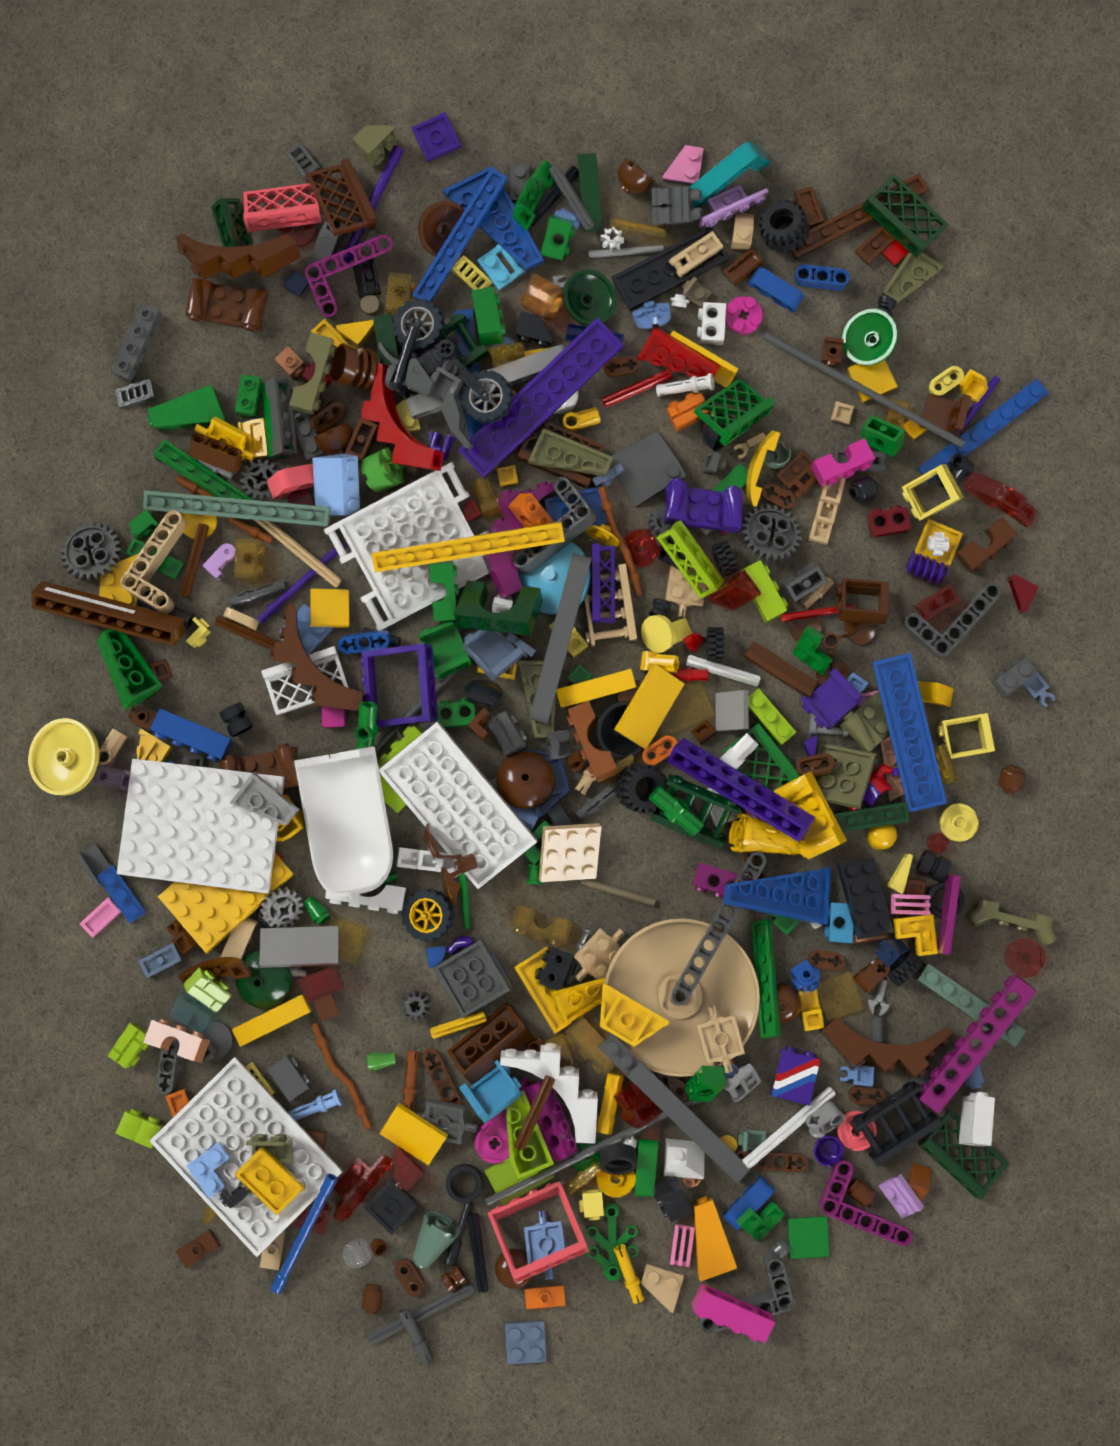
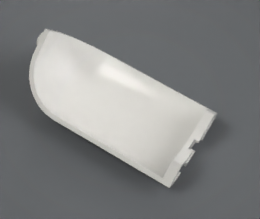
[294,746,393,899]

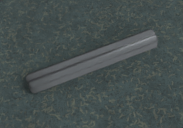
[549,165,594,230]

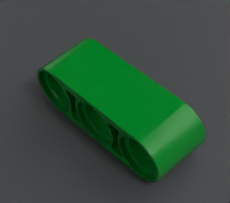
[634,1139,658,1198]

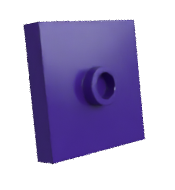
[411,112,461,162]

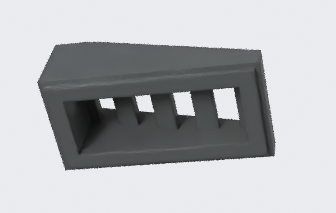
[286,142,321,183]
[115,379,157,408]

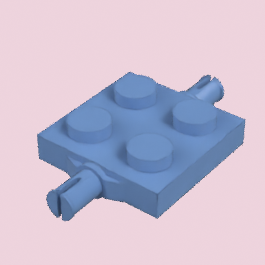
[524,1210,568,1280]

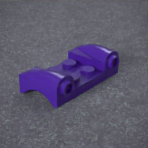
[663,478,743,533]

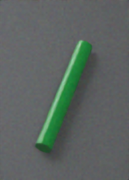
[459,873,471,929]

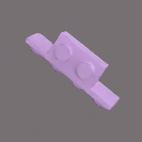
[699,185,769,229]

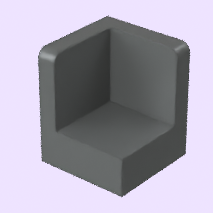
[545,730,573,760]

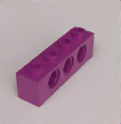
[692,863,751,899]
[522,1080,578,1162]

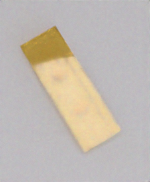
[610,217,667,237]

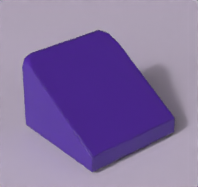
[802,736,818,756]

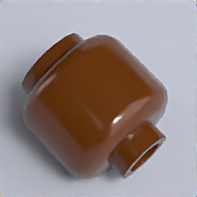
[998,765,1026,794]

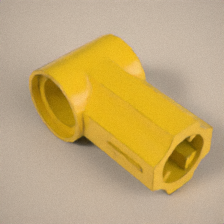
[562,407,601,433]
[640,651,680,673]

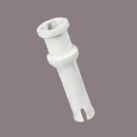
[656,373,715,397]

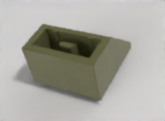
[352,125,398,167]

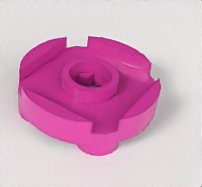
[725,296,763,335]
[475,1125,509,1164]

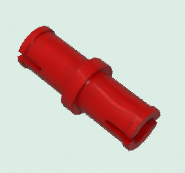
[670,667,709,682]

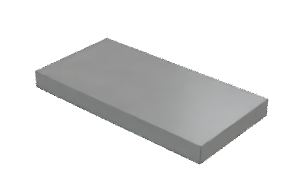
[259,926,339,968]

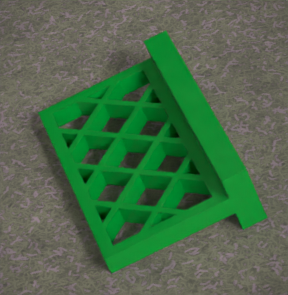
[694,378,776,446]
[723,723,800,791]

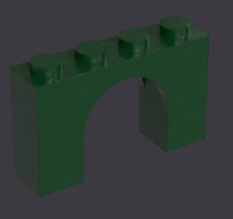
[454,580,543,635]

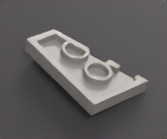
[230,772,299,825]

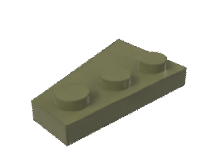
[881,252,944,304]

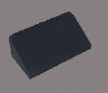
[352,258,381,298]

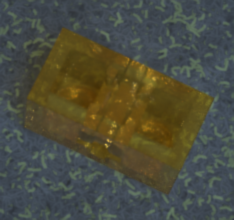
[385,272,416,315]
[234,539,265,580]

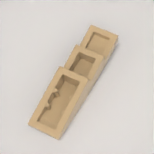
[808,477,846,545]

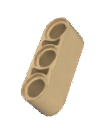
[221,917,259,960]

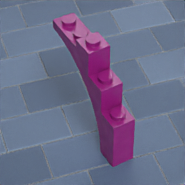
[482,481,554,598]

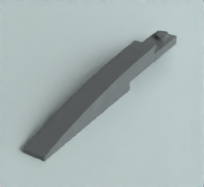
[598,1033,750,1183]

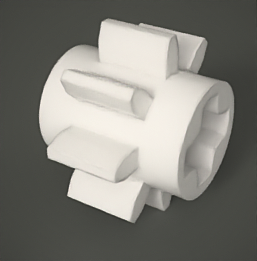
[600,226,624,252]
[927,532,949,556]

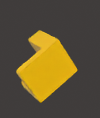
[959,369,988,403]

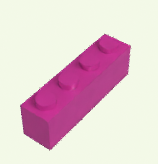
[691,1283,776,1343]

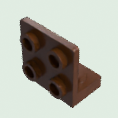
[920,394,971,437]

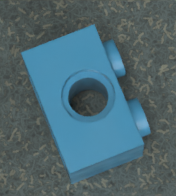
[824,903,853,943]

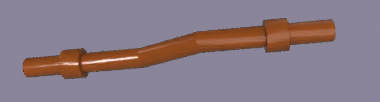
[175,476,273,544]
[598,486,643,597]
[311,1023,372,1130]

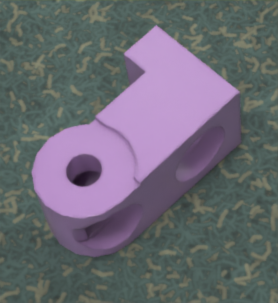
[202,543,237,581]

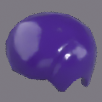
[813,1135,844,1167]

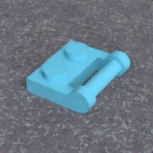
[477,244,526,291]

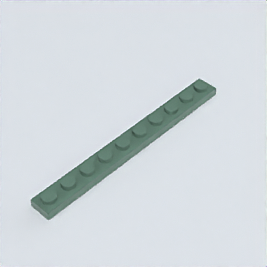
[143,490,331,526]

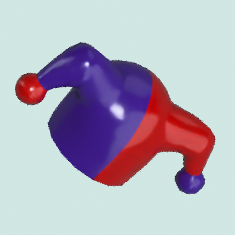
[849,764,899,811]

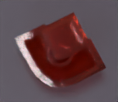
[614,1082,659,1128]

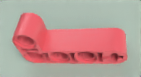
[266,463,314,500]

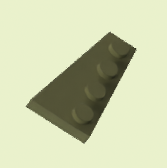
[528,428,614,476]
[518,661,555,738]

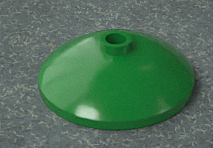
[842,309,898,366]

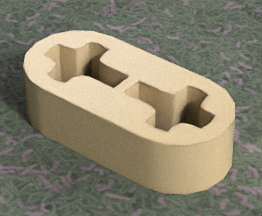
[223,607,260,630]

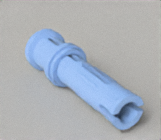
[288,1089,343,1121]

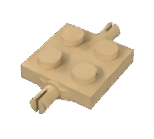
[665,565,706,618]
[574,929,625,982]
[696,1005,745,1073]

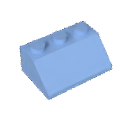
[312,454,360,515]

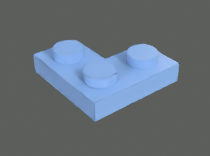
[187,1142,231,1199]

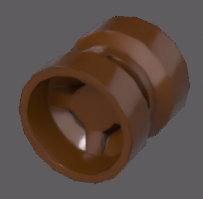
[441,1265,468,1293]

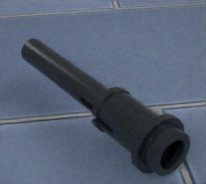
[444,1203,473,1266]

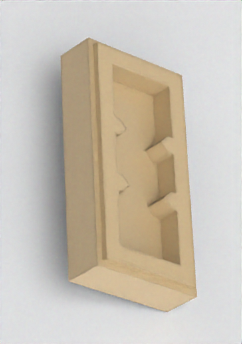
[260,1230,286,1270]

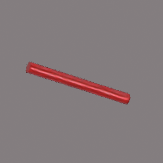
[780,604,855,622]

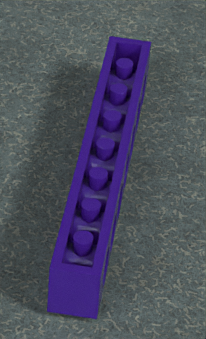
[667,738,815,842]

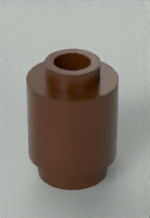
[847,1178,876,1207]
[362,1284,383,1314]

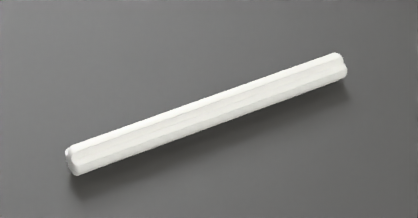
[743,1087,836,1168]

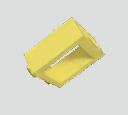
[902,464,964,521]
[937,713,995,760]

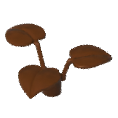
[788,617,877,686]
[425,823,478,906]

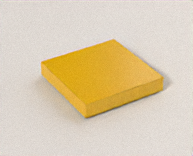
[847,360,898,403]
[915,519,963,567]
[310,589,349,628]

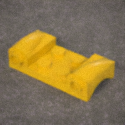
[773,772,847,859]

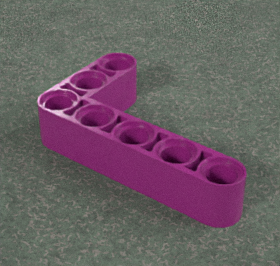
[305,235,393,317]
[819,1158,912,1246]

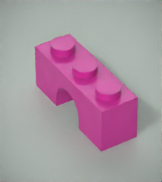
[811,438,875,487]

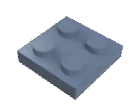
[505,1320,547,1364]

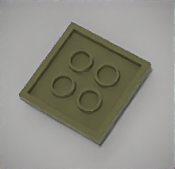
[814,743,876,809]

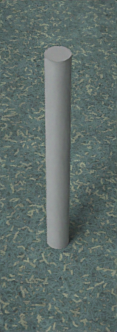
[589,245,664,258]

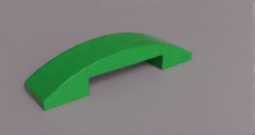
[513,160,554,231]

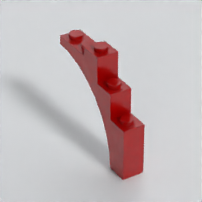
[361,363,444,471]

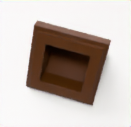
[691,721,716,745]

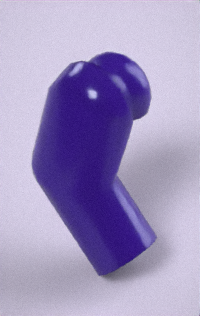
[446,936,475,956]

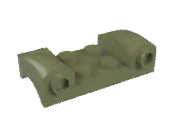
[839,690,889,752]

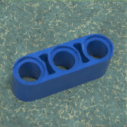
[793,264,850,291]
[748,267,804,313]
[722,1175,775,1230]

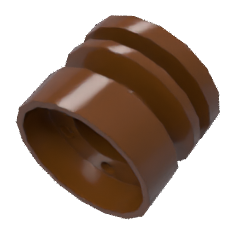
[331,343,377,389]

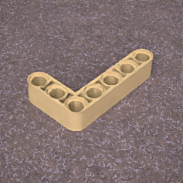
[121,510,187,614]

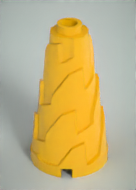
[729,813,804,855]

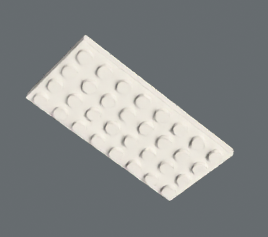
[379,721,538,889]

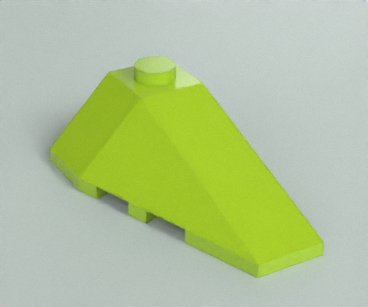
[506,1090,554,1180]

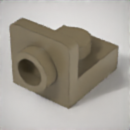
[682,276,712,308]

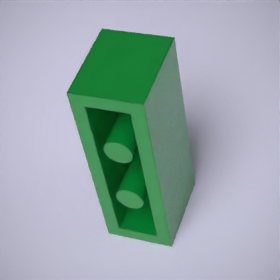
[471,287,506,346]

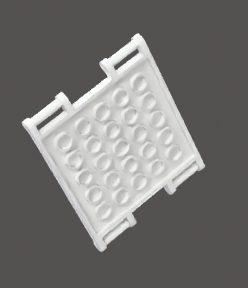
[324,462,489,631]

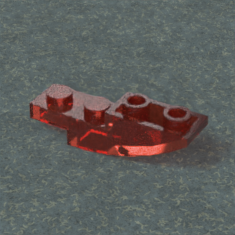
[963,472,1038,527]

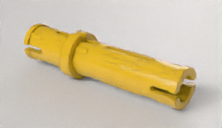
[613,1244,644,1304]

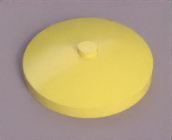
[28,718,99,796]

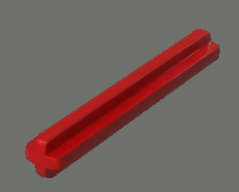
[602,369,672,407]

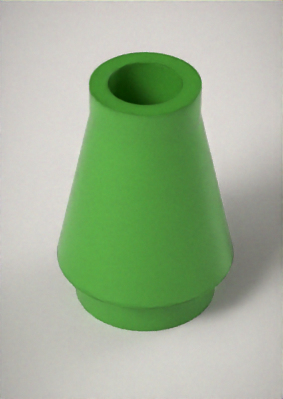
[366,1052,395,1071]

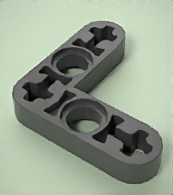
[156,1039,217,1095]

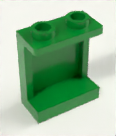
[418,620,473,680]

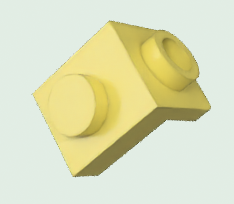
[186,617,210,648]

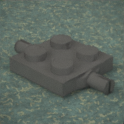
[413,1099,477,1145]

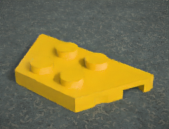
[99,554,141,606]
[600,983,670,1047]

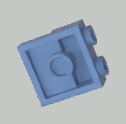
[279,604,334,655]

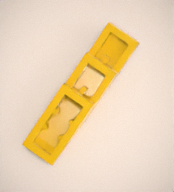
[556,669,636,708]
[232,994,312,1047]

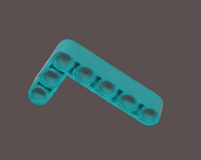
[690,141,771,208]

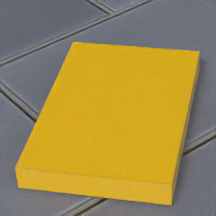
[379,1103,448,1166]
[234,1146,305,1215]

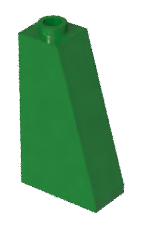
[147,385,227,431]

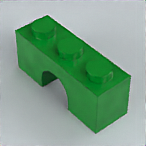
[429,562,459,621]

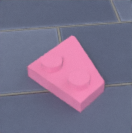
[662,145,704,185]

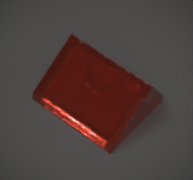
[707,570,761,611]
[297,966,344,1003]

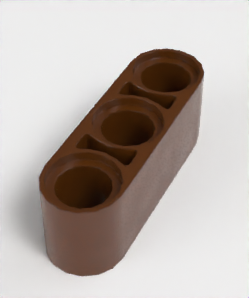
[189,433,242,472]

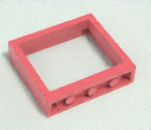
[488,1182,589,1283]

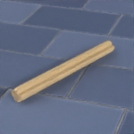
[254,520,342,587]

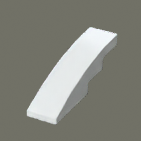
[396,847,456,873]

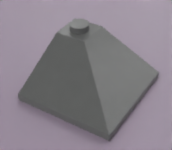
[611,431,686,507]

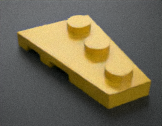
[551,978,605,1025]

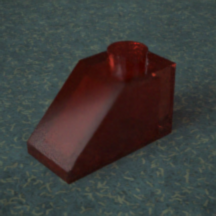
[393,1145,425,1191]

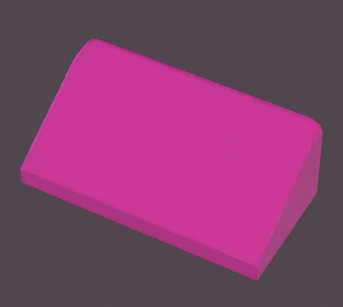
[322,706,346,728]

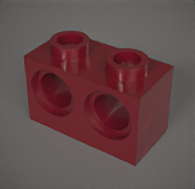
[867,505,911,539]

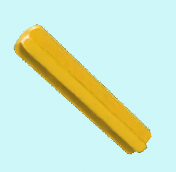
[430,1011,487,1039]

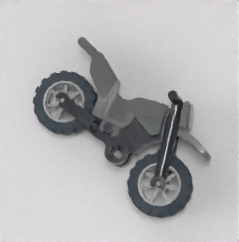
[377,298,514,450]

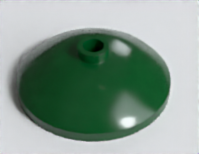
[562,269,616,326]
[235,951,292,1009]

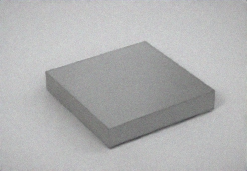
[716,690,749,731]

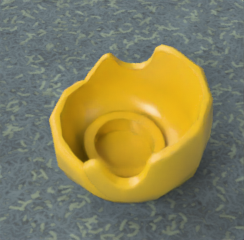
[866,824,897,851]

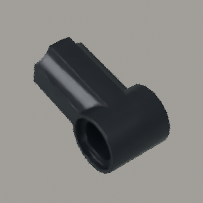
[939,453,974,490]

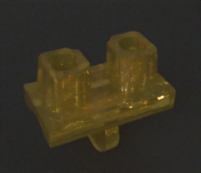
[488,342,525,367]

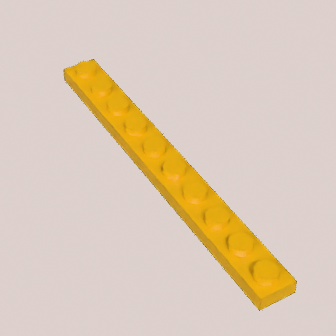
[371,521,565,572]

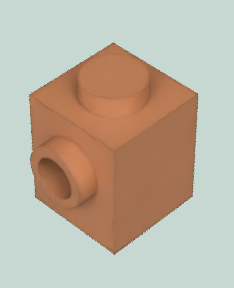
[274,346,306,379]

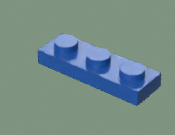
[96,865,146,923]

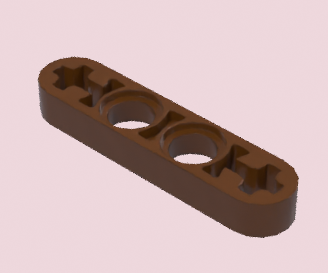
[422,1048,465,1106]
[735,1149,808,1172]

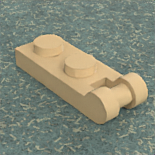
[669,231,723,277]

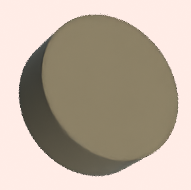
[360,295,380,315]

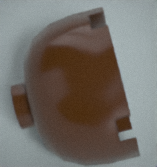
[617,157,655,194]
[314,422,352,455]
[776,983,802,1023]
[495,1248,532,1289]

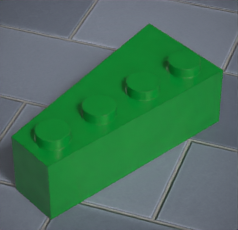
[96,629,162,711]

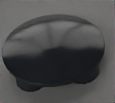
[465,679,503,707]

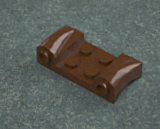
[185,278,269,332]
[220,743,299,789]

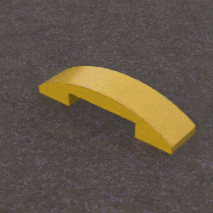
[746,430,780,507]

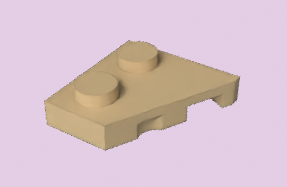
[641,1263,684,1313]

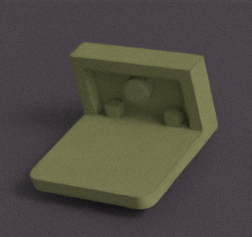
[246,1134,293,1163]

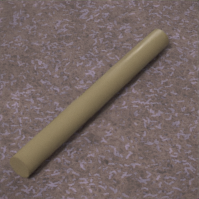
[580,879,656,907]

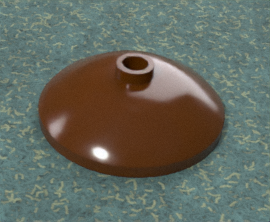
[418,201,471,257]
[496,751,554,809]

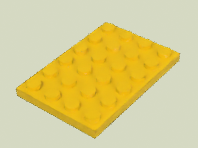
[158,853,294,954]

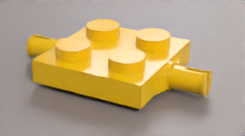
[194,416,255,461]

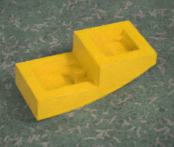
[798,989,824,1031]

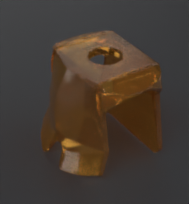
[519,274,564,322]

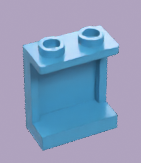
[459,1060,523,1123]

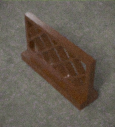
[306,158,377,236]
[517,421,605,489]

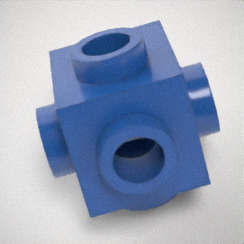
[790,959,821,993]

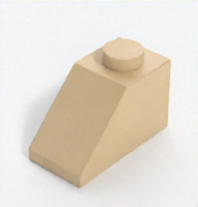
[731,212,754,251]

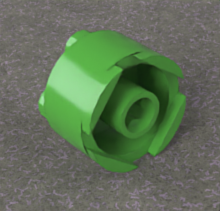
[361,448,404,493]

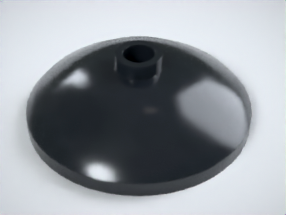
[596,701,643,758]

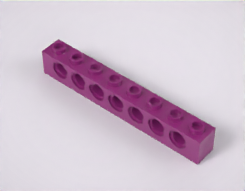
[918,973,1037,1114]

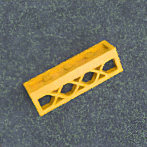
[671,331,738,388]

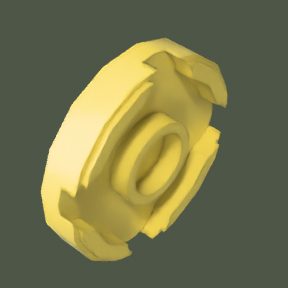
[641,614,676,653]
[939,803,979,842]

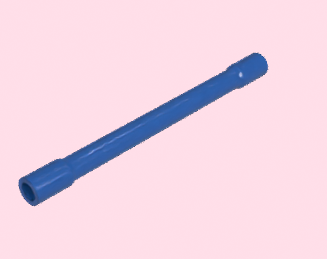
[271,1173,338,1294]

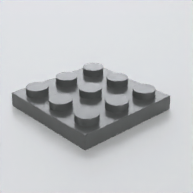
[433,938,512,1018]

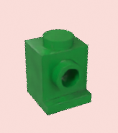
[129,510,159,539]

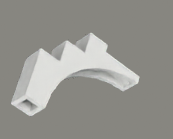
[500,1043,598,1143]

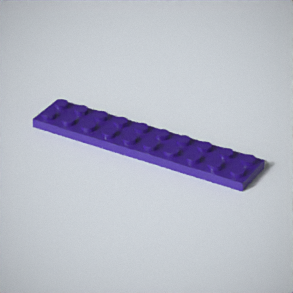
[458,317,624,479]

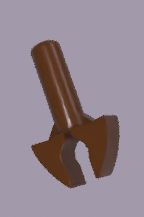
[567,746,601,771]

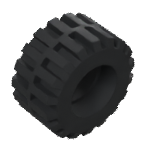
[759,200,810,253]
[615,763,668,813]

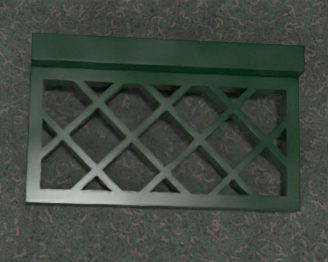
[862,174,949,258]
[918,1110,1009,1199]

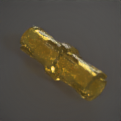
[565,1161,602,1195]

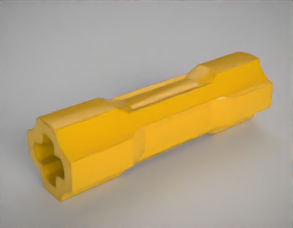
[596,1073,624,1135]

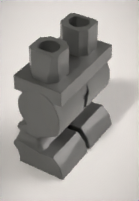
[652,186,703,227]

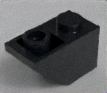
[515,311,553,347]

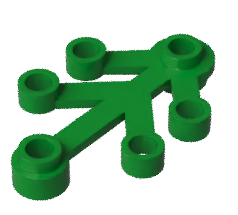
[587,1202,638,1281]

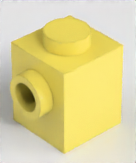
[579,1189,604,1220]

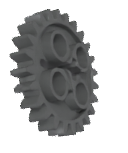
[740,504,802,563]
[59,521,123,582]

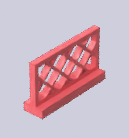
[243,182,322,233]

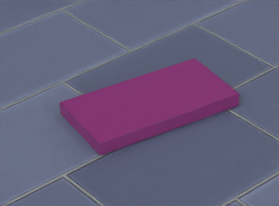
[937,875,961,955]

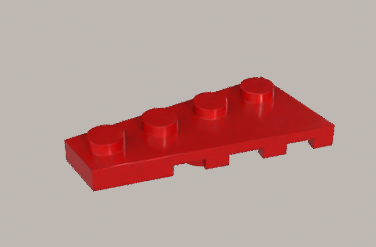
[637,327,720,377]

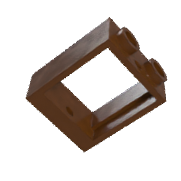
[836,578,889,624]

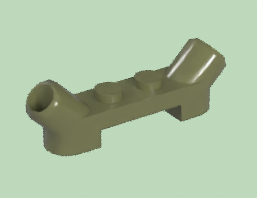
[968,899,1057,946]

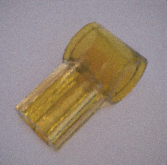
[472,477,502,518]

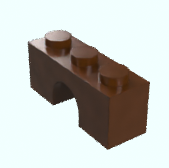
[955,517,1017,572]

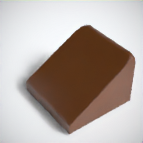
[148,659,173,682]

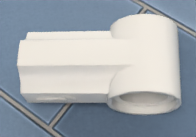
[720,733,759,769]

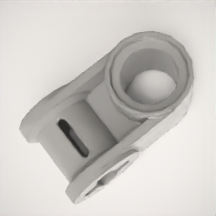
[806,1101,845,1138]

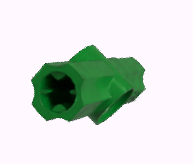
[355,701,379,749]
[649,785,704,836]

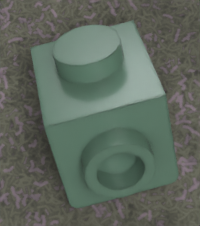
[738,1129,766,1151]

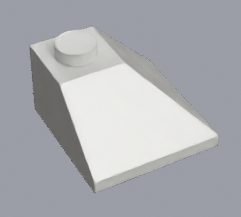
[664,1138,705,1179]

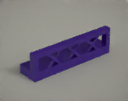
[591,544,615,623]

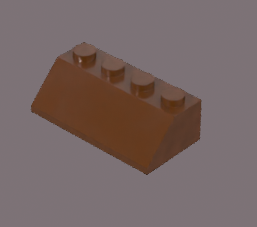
[447,1002,534,1085]

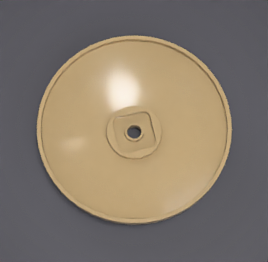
[604,919,760,1077]

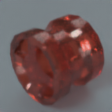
[927,833,949,852]

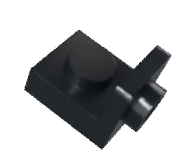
[218,1185,252,1209]

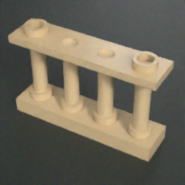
[584,564,637,647]

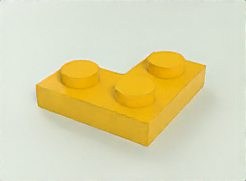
[894,914,938,956]

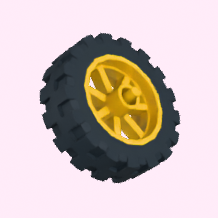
[401,889,455,941]

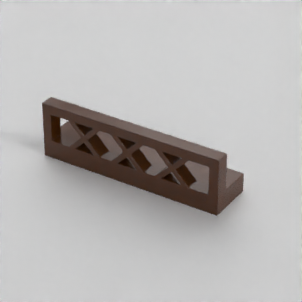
[743,641,818,698]
[468,708,491,744]

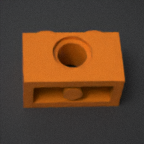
[508,493,554,527]

